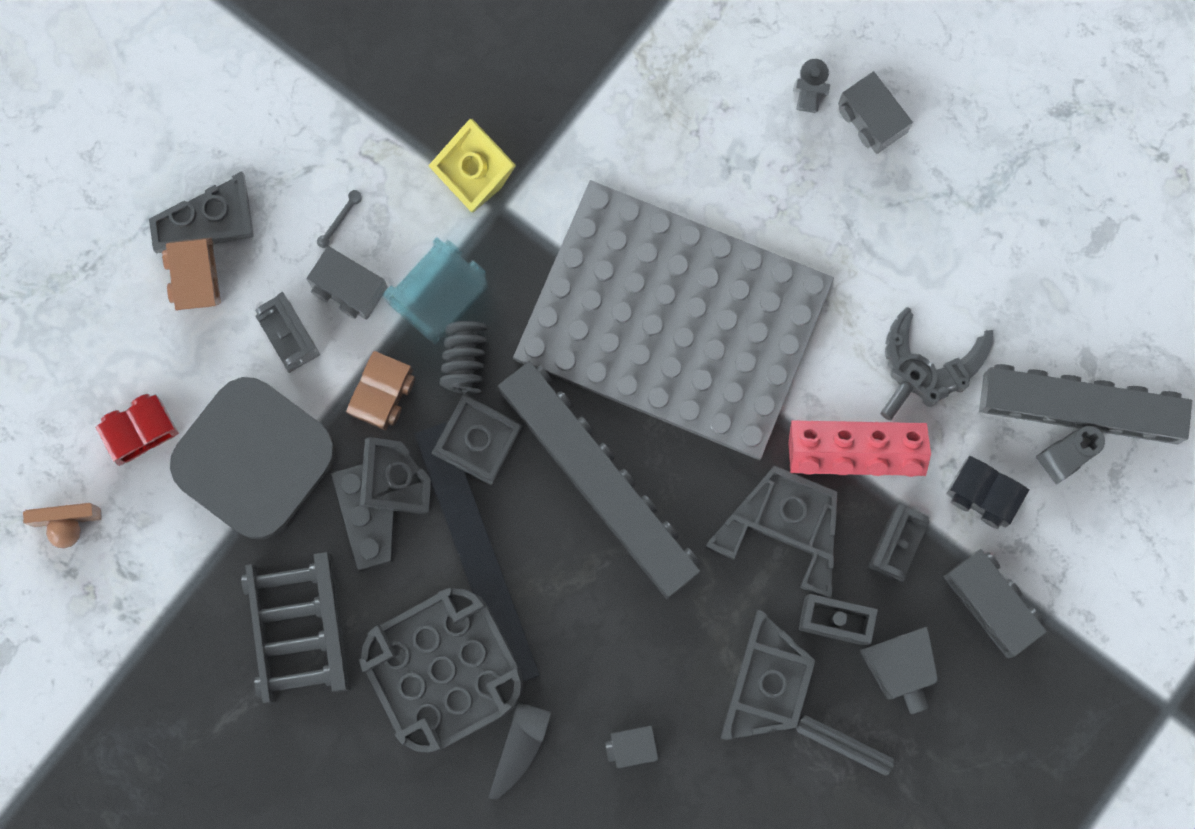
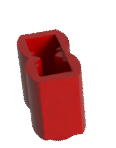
[95,394,179,466]

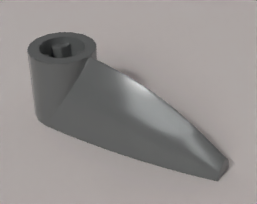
[489,702,551,800]

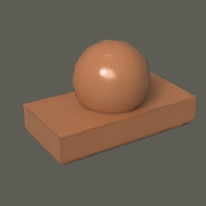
[23,503,101,549]

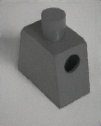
[860,627,938,714]

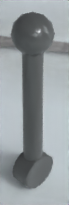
[317,190,362,248]

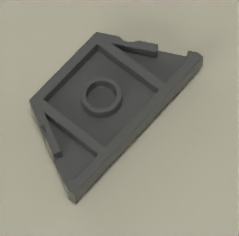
[720,610,815,740]

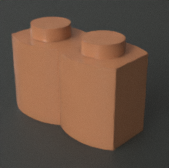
[346,351,415,431]

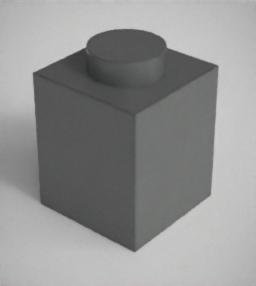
[605,726,658,769]

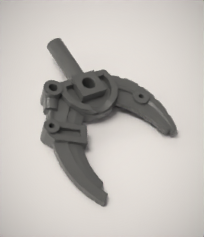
[880,307,993,421]

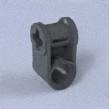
[1036,426,1105,484]

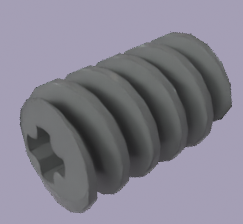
[439,321,488,394]

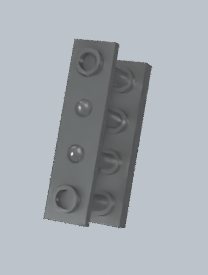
[241,552,350,704]

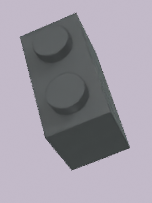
[838,71,913,154]
[306,246,388,320]
[798,594,878,646]

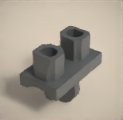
[793,59,831,113]

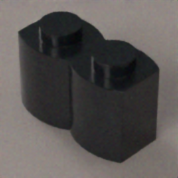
[946,456,1030,529]

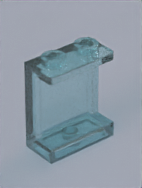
[382,237,488,345]

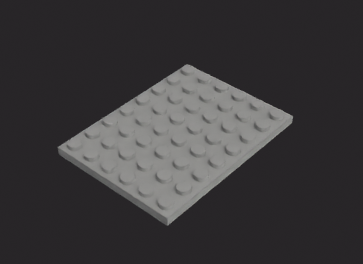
[513,180,834,460]

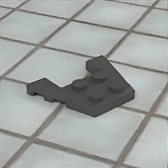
[706,466,837,598]

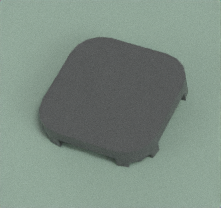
[170,377,335,540]
[359,588,524,753]

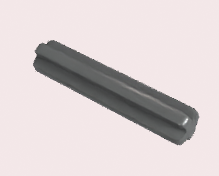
[796,715,895,775]

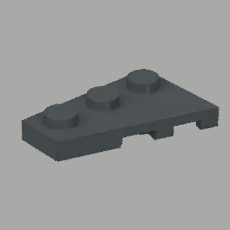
[149,171,254,254]
[331,464,394,572]

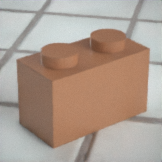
[162,238,221,311]

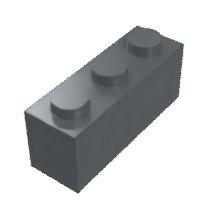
[943,549,1047,658]

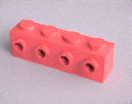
[788,420,931,477]

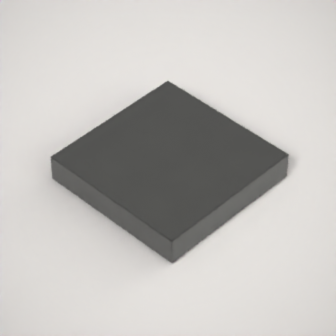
[432,394,523,485]

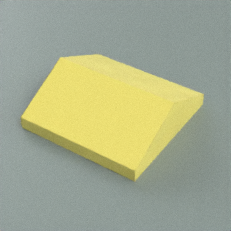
[428,119,516,212]

